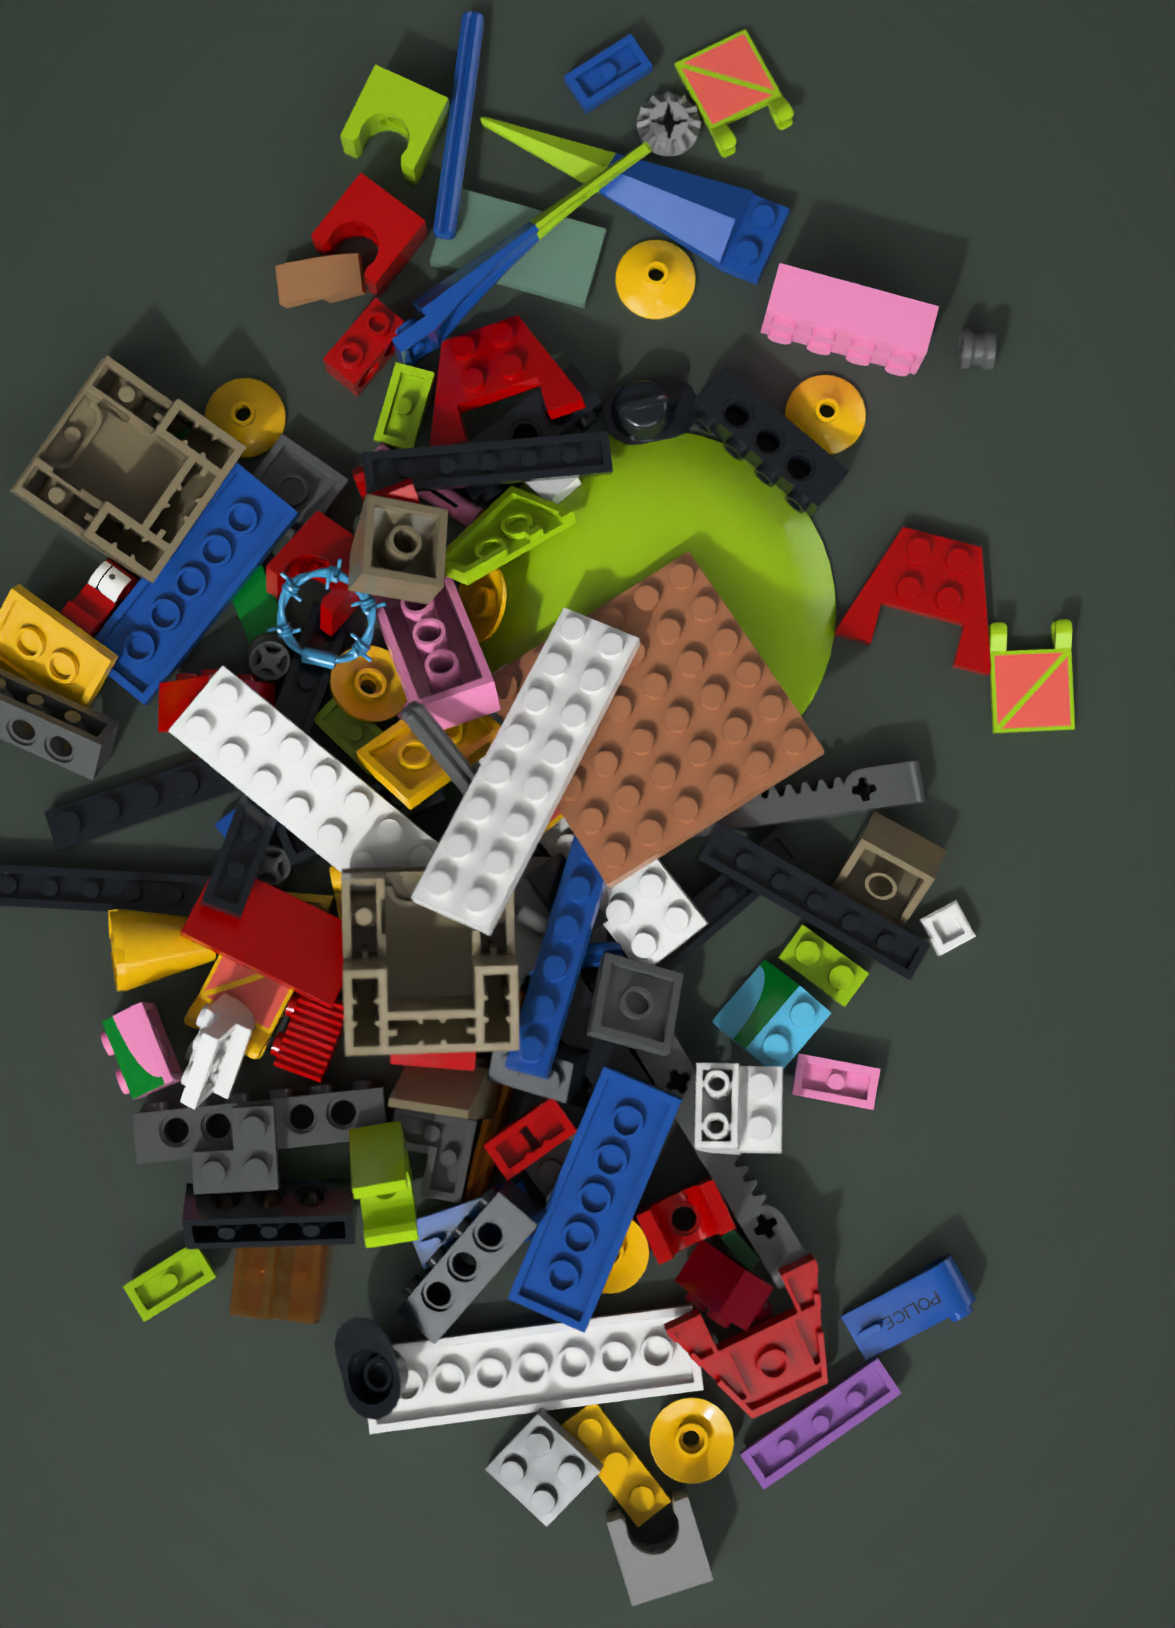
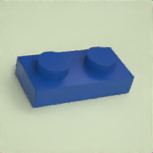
[564,33,653,114]

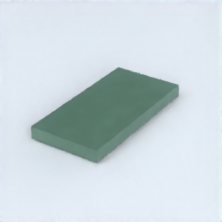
[430,189,606,308]

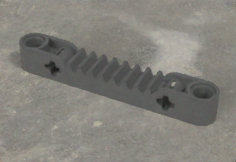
[691,761,926,838]
[633,1034,807,1289]

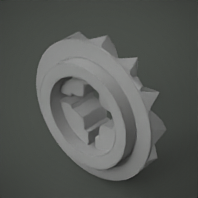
[637,91,701,156]

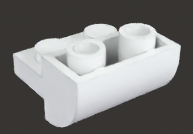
[180,993,255,1109]
[695,1063,783,1155]

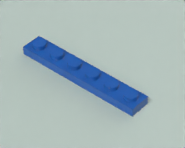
[505,835,606,1080]

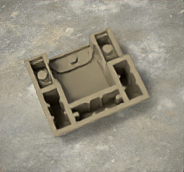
[10,355,246,583]
[341,866,519,1056]

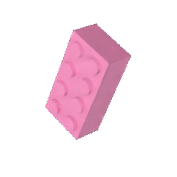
[760,263,939,376]
[372,576,501,730]

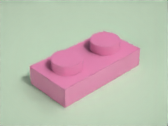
[790,1053,881,1110]

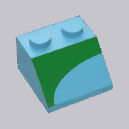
[711,959,831,1069]

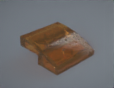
[229,1245,328,1324]

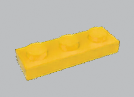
[561,1404,671,1527]

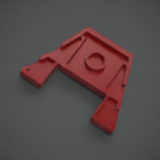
[430,315,586,446]
[834,527,991,676]
[663,1253,828,1419]

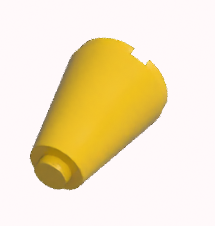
[108,908,216,992]

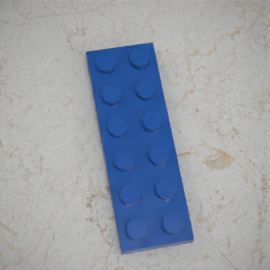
[94,462,301,706]
[507,1065,683,1333]

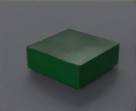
[718,1229,759,1270]

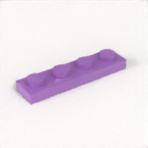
[739,1356,902,1490]

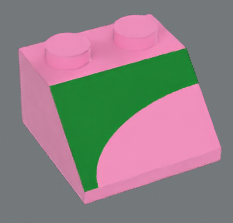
[100,1002,183,1099]

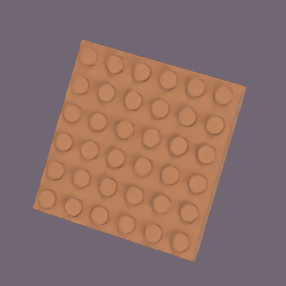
[492,551,825,889]

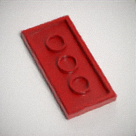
[180,877,343,1009]

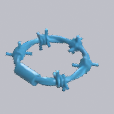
[267,558,386,670]

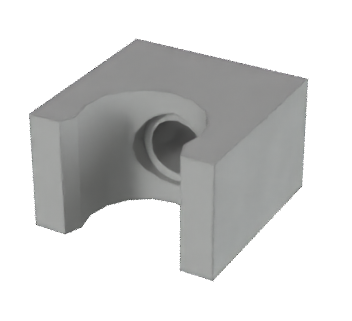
[606,1488,714,1606]

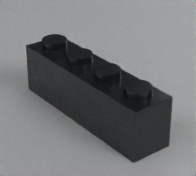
[561,975,652,1097]

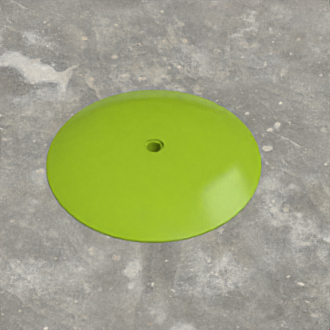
[479,433,836,716]

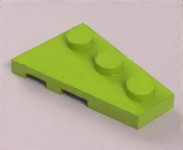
[444,485,577,586]

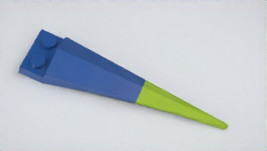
[480,117,790,286]
[392,141,652,366]

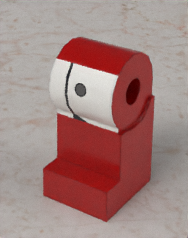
[60,559,137,638]

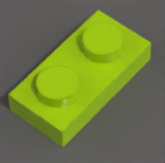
[373,362,436,449]
[314,698,383,777]
[777,925,869,1007]
[123,1247,218,1322]

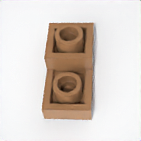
[275,253,366,309]

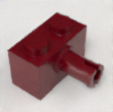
[675,1240,774,1331]

